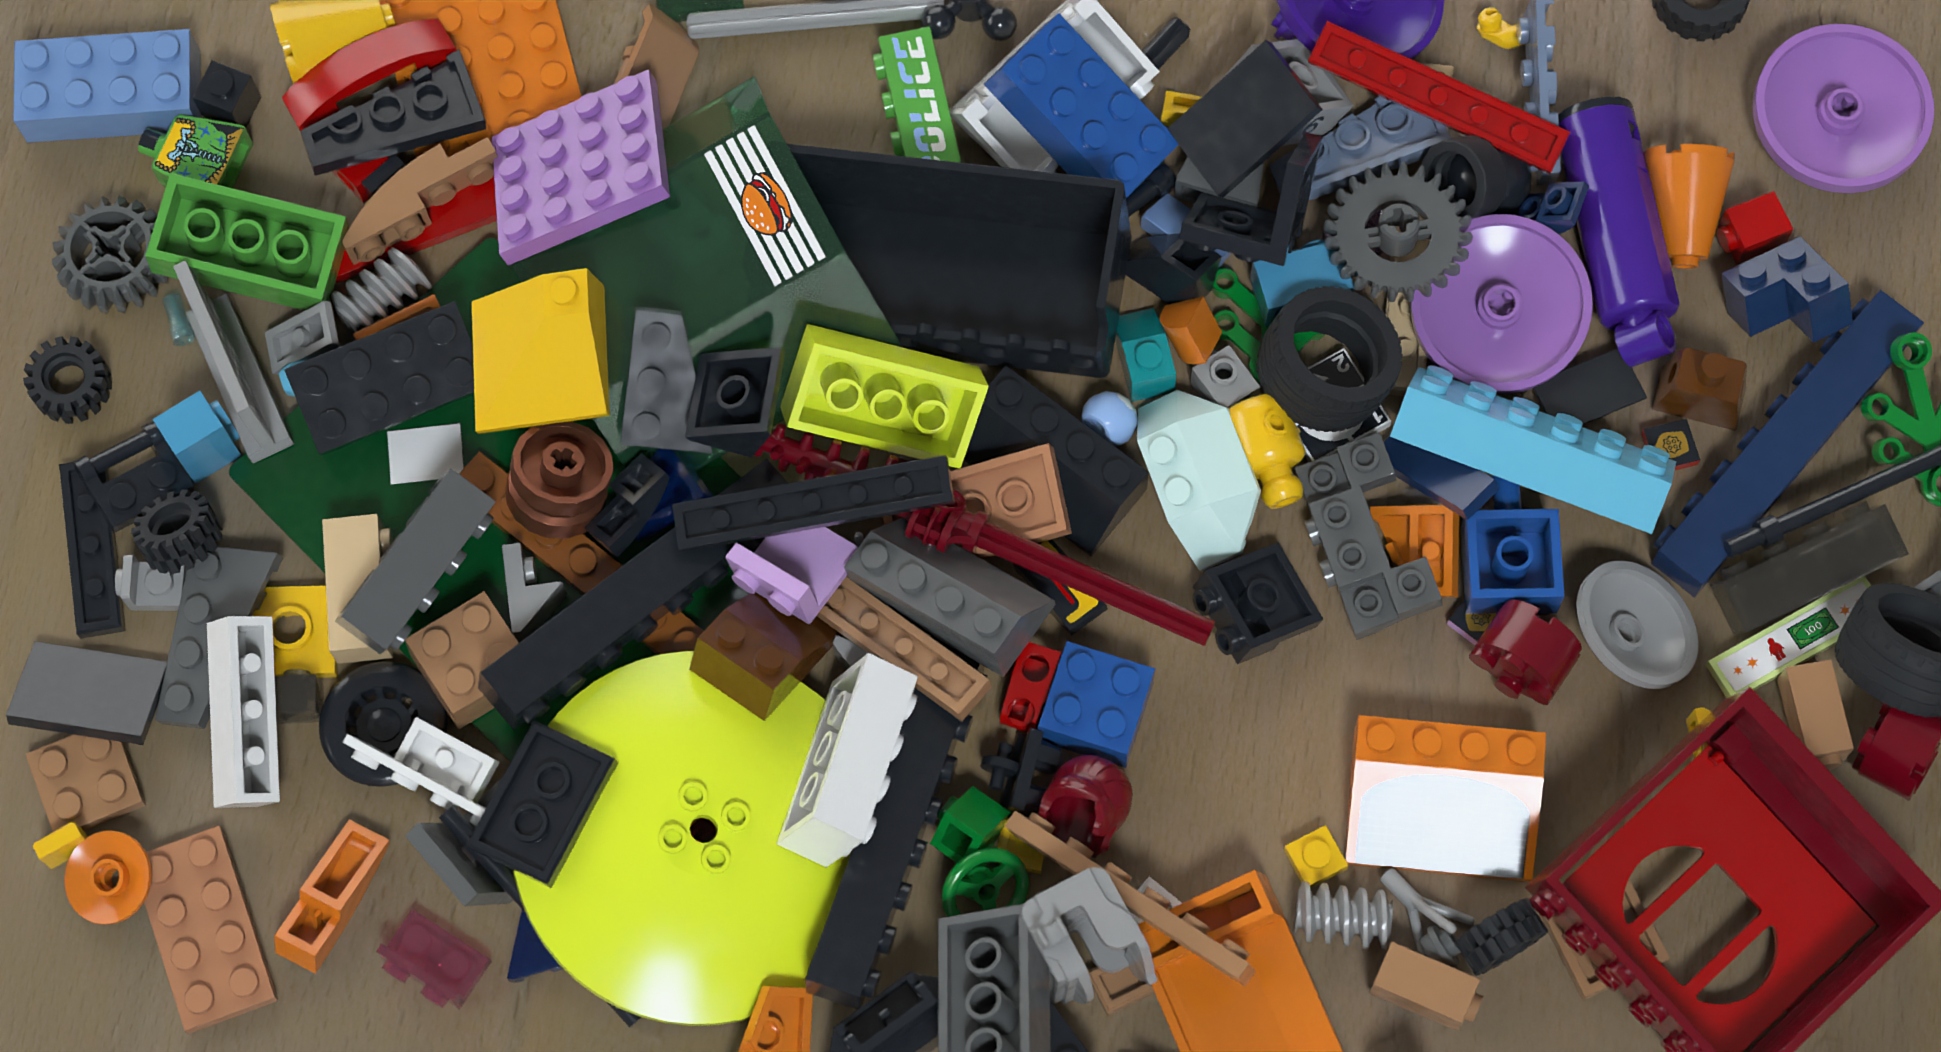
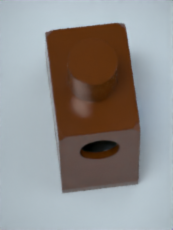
[1652,348,1747,431]

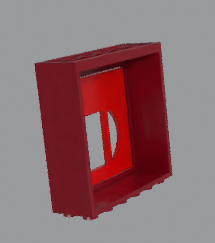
[1525,687,1941,1052]

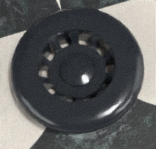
[319,662,448,787]

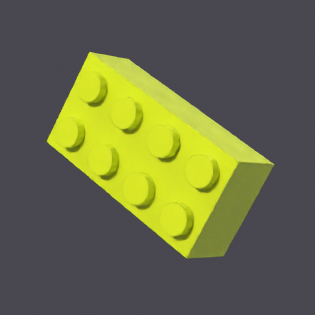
[780,324,989,469]

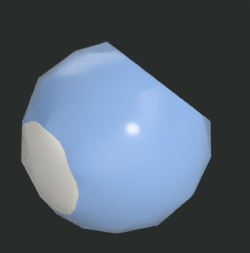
[1081,391,1137,447]

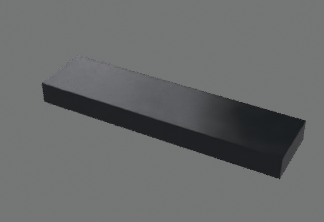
[59,462,126,639]

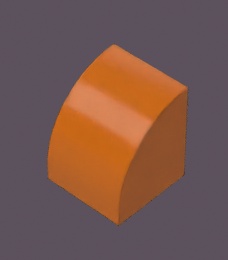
[1160,296,1222,365]

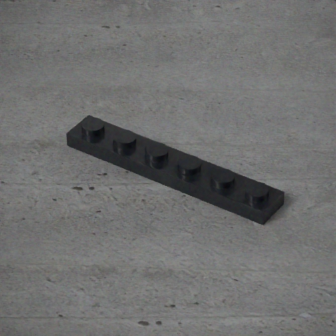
[672,455,955,552]

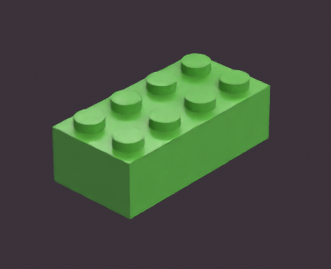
[145,173,348,310]

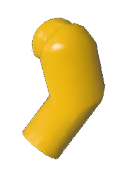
[1476,8,1524,49]

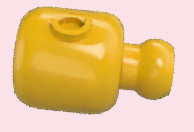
[1229,394,1305,509]

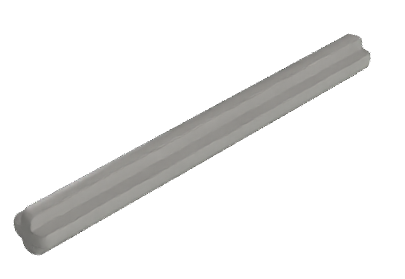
[687,0,945,39]

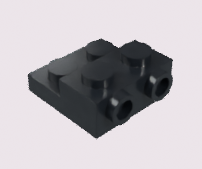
[1193,542,1323,665]

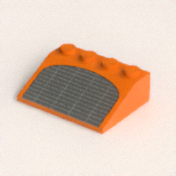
[1345,715,1546,882]

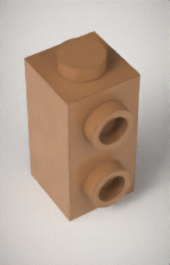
[1777,660,1854,770]
[1370,941,1483,1031]

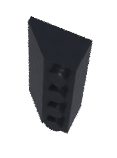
[964,365,1149,557]

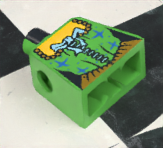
[138,114,254,188]

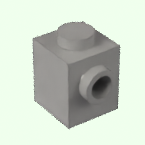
[1190,345,1260,409]

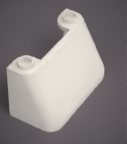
[949,0,1160,173]

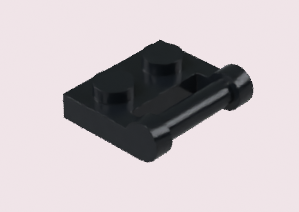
[73,421,194,533]

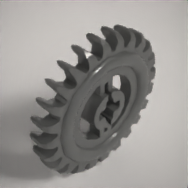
[1323,162,1473,302]

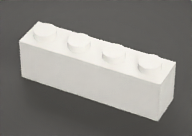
[207,616,280,808]

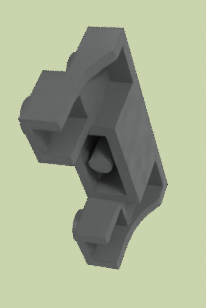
[1295,432,1443,640]

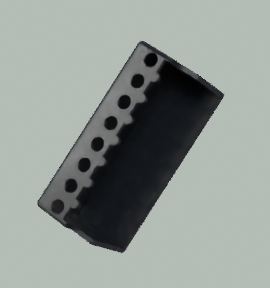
[743,142,1132,378]

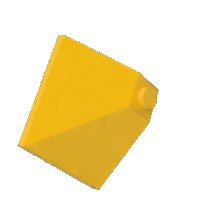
[472,268,610,434]

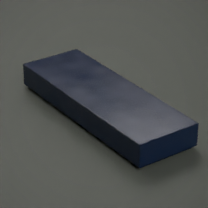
[1384,436,1499,520]

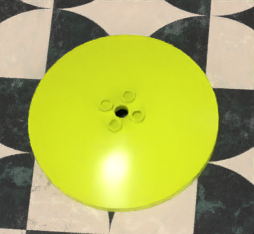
[513,651,853,1026]

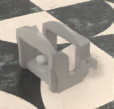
[1022,867,1158,1004]

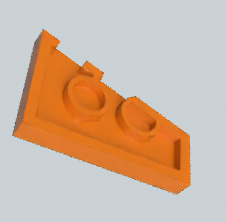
[738,986,813,1052]

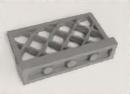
[173,260,294,463]

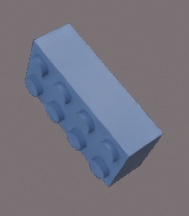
[13,29,201,143]

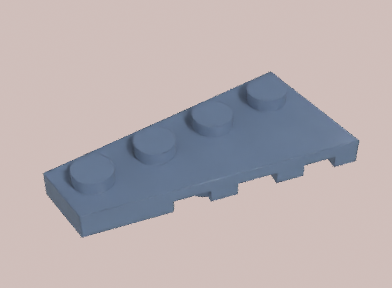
[1517,0,1561,185]
[1269,96,1451,200]

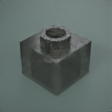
[275,669,324,724]

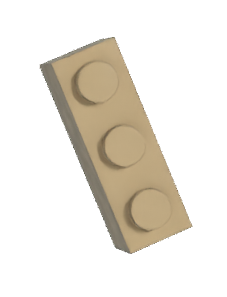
[322,514,393,664]

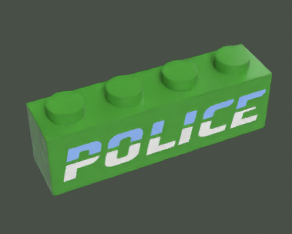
[872,26,961,163]

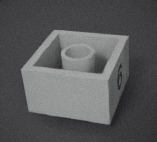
[1221,39,1354,146]

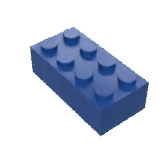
[984,13,1179,198]

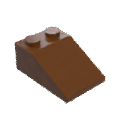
[689,592,843,721]

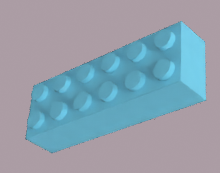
[1390,366,1676,534]

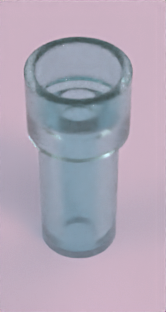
[162,294,195,346]

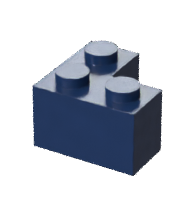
[1722,236,1853,343]

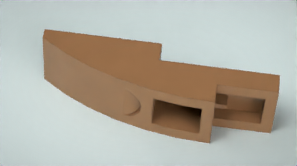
[342,137,498,265]

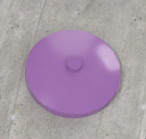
[1753,24,1934,193]
[1410,214,1593,394]

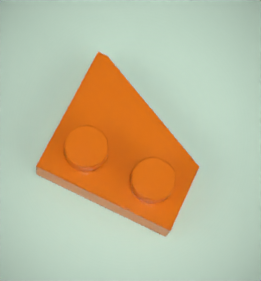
[1370,505,1459,598]

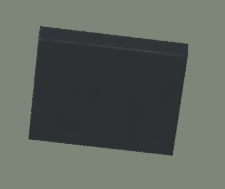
[685,347,785,458]

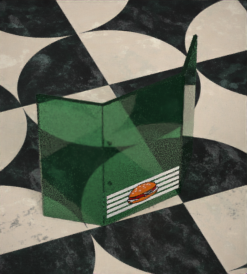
[512,76,903,488]

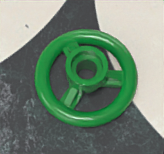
[941,847,1029,917]

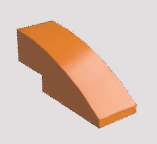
[274,819,389,974]

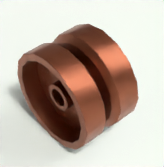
[506,421,613,539]

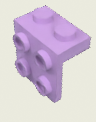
[725,527,858,625]

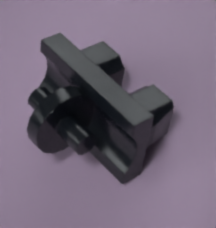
[980,728,1062,818]

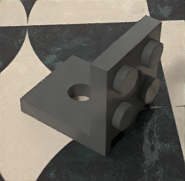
[405,777,513,906]

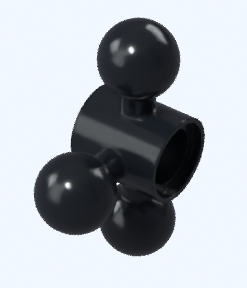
[921,0,1017,41]

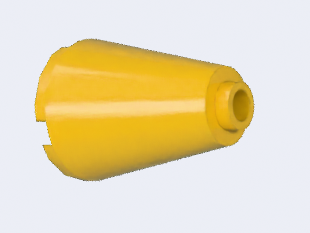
[270,0,396,84]

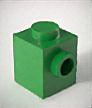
[930,786,1011,863]

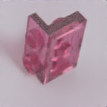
[376,909,492,1009]

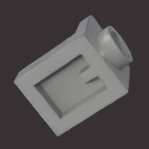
[115,555,187,611]

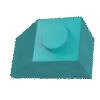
[1115,308,1176,402]

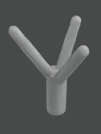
[1380,868,1475,956]

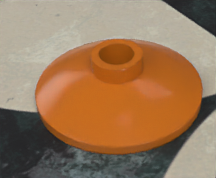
[64,831,152,925]

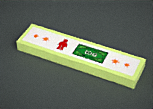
[1706,574,1871,698]

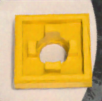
[252,586,338,679]

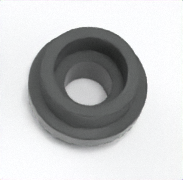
[1420,924,1460,968]

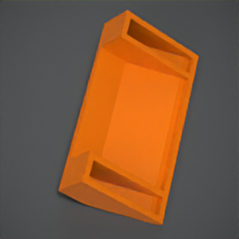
[1137,870,1344,1052]

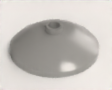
[1577,561,1698,689]

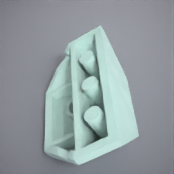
[1137,390,1261,572]

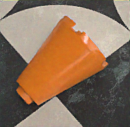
[1644,144,1735,269]

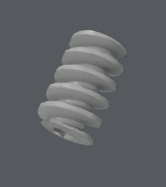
[331,248,432,334]
[1293,881,1393,951]

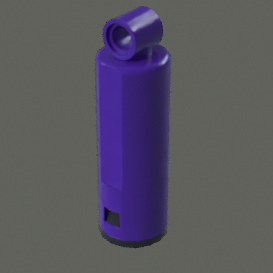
[1558,97,1680,367]

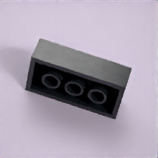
[284,301,474,455]

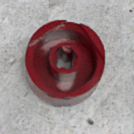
[1469,600,1582,705]
[1852,703,1941,801]

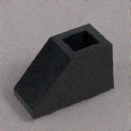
[1126,233,1222,304]

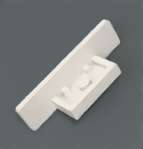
[343,717,500,826]

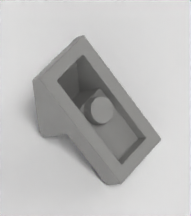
[265,301,340,375]
[502,543,567,643]

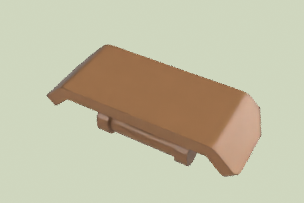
[614,4,699,139]

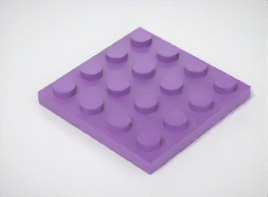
[491,69,670,265]

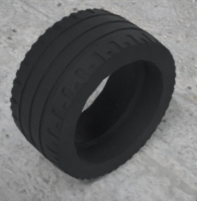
[1256,286,1403,432]
[1835,583,1941,718]

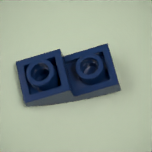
[1517,181,1589,234]

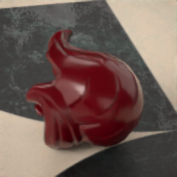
[1038,755,1133,858]

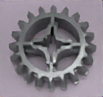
[52,195,168,314]

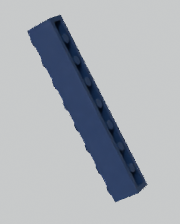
[1651,290,1924,598]

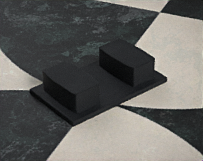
[1533,348,1647,425]

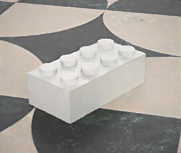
[777,653,918,867]

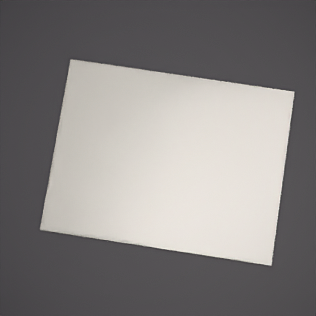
[387,423,463,484]

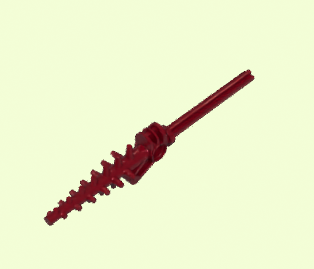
[754,423,1215,646]

